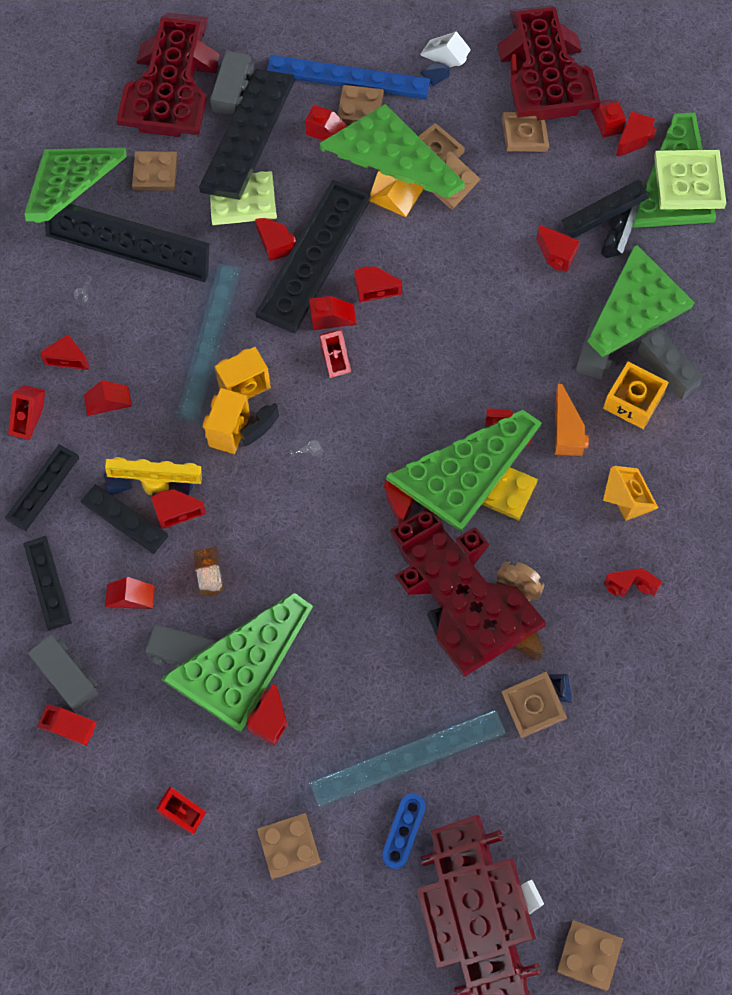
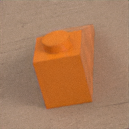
[555,384,589,456]

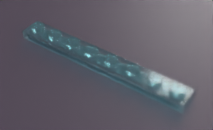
[176,264,241,424]
[310,710,506,808]

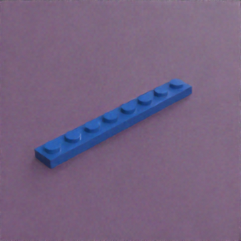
[267,55,430,99]

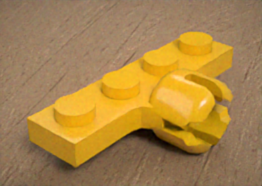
[105,457,202,496]

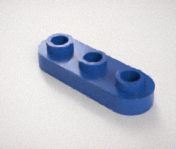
[382,793,425,870]

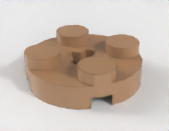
[496,561,544,601]

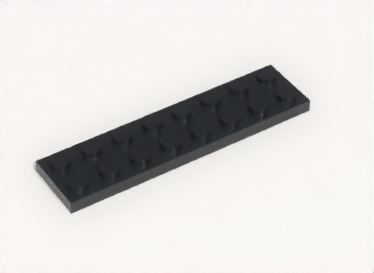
[199,69,295,200]
[255,180,371,334]
[45,204,210,282]

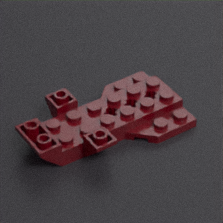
[497,5,601,121]
[116,12,220,137]
[390,508,546,677]

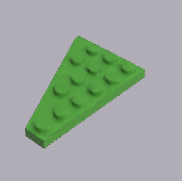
[320,104,465,198]
[632,113,716,228]
[24,148,127,223]
[587,245,695,357]
[386,410,542,532]
[161,593,313,731]

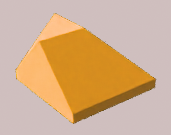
[370,170,424,217]
[603,466,658,521]

